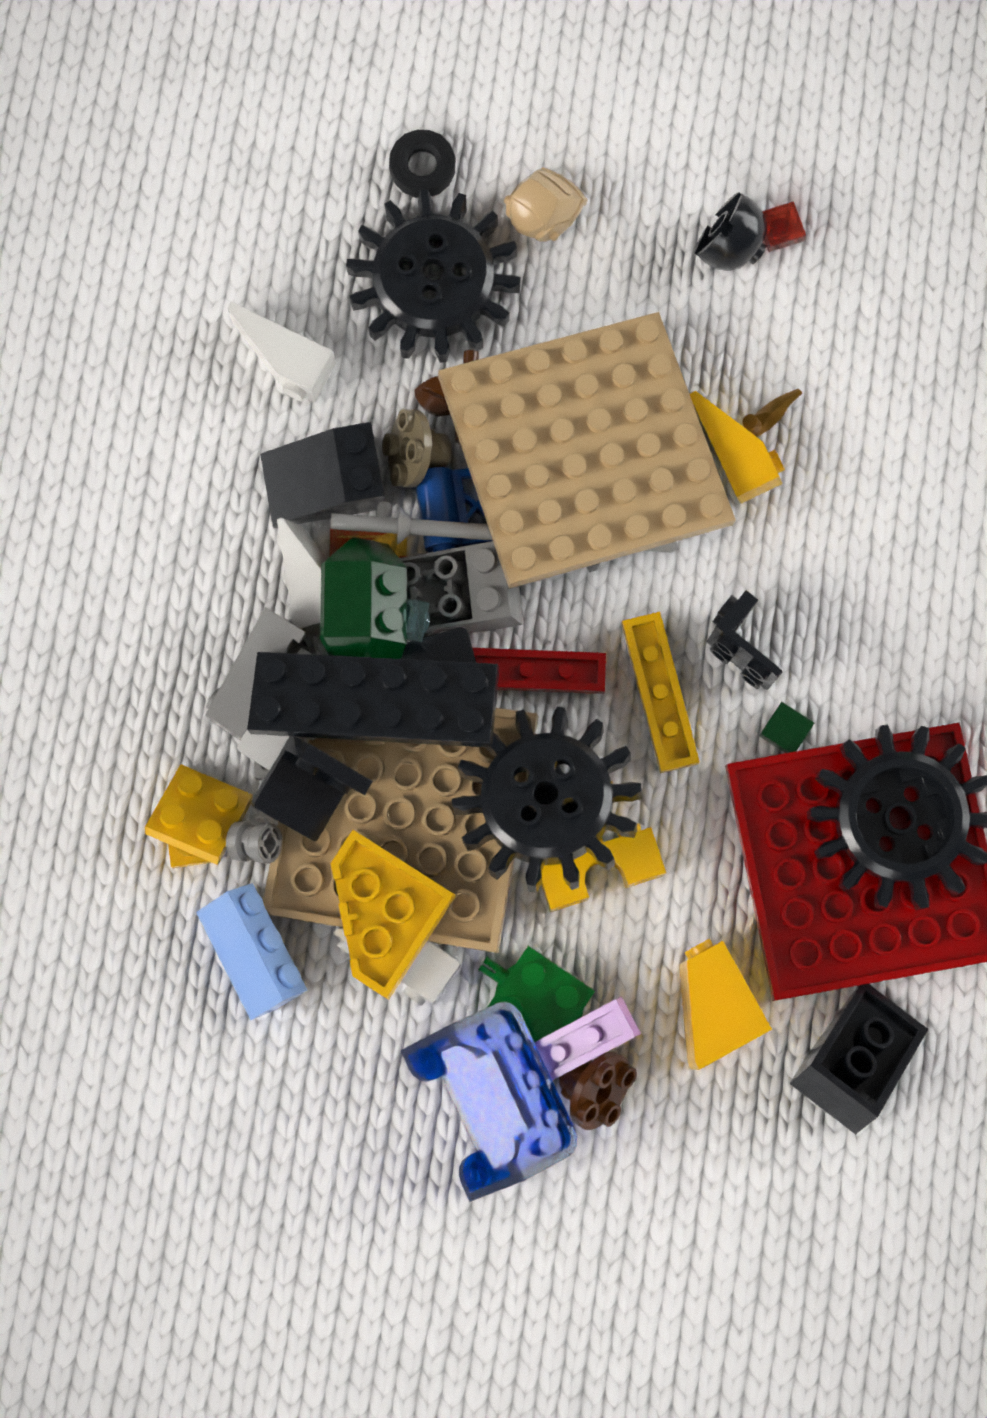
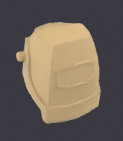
[504,167,588,242]

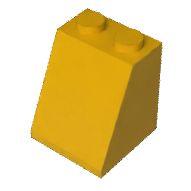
[679,938,772,1070]

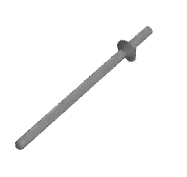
[331,501,677,553]

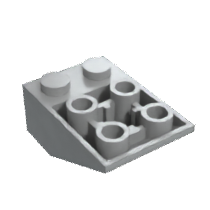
[399,541,523,636]

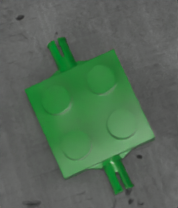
[478,945,595,1045]

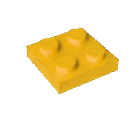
[145,764,253,865]

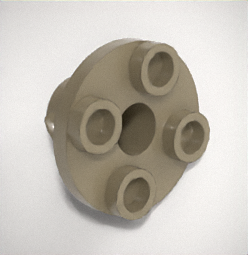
[382,409,452,488]

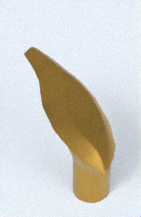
[742,389,803,437]

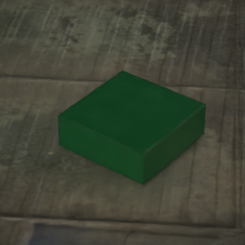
[759,701,815,753]

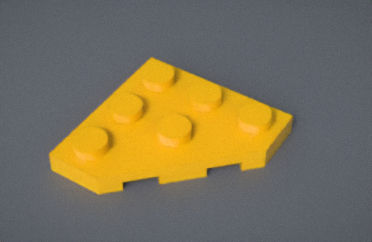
[330,829,456,1000]

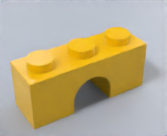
[541,824,666,913]

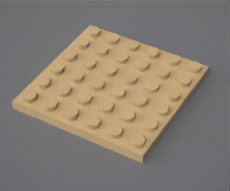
[438,312,736,589]
[263,708,539,953]

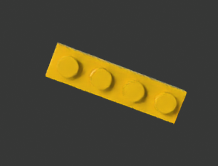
[621,612,700,774]

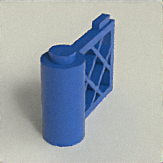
[416,467,493,553]

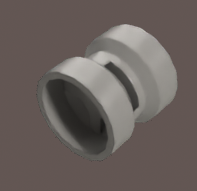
[226,821,282,864]

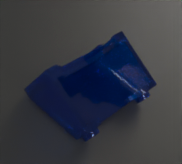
[400,1002,578,1202]

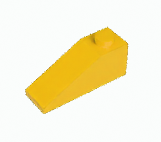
[689,391,785,504]

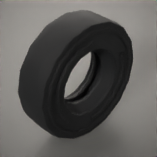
[389,129,456,198]

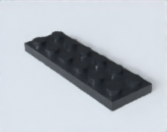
[247,652,500,748]

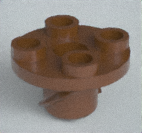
[558,1051,637,1130]

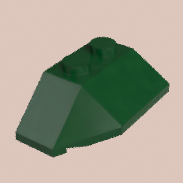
[320,537,407,659]

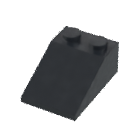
[260,422,385,529]
[790,984,928,1135]

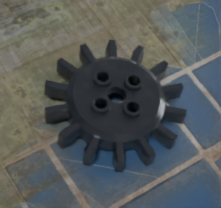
[346,189,521,363]
[452,707,642,893]
[807,724,987,910]

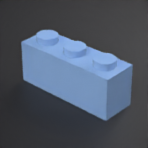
[196,883,308,1020]

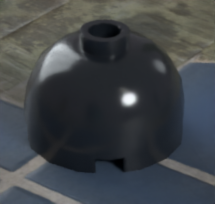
[694,192,767,271]

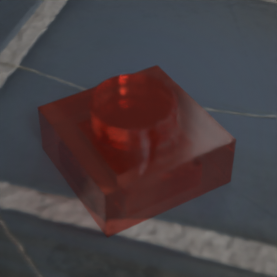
[762,201,806,252]

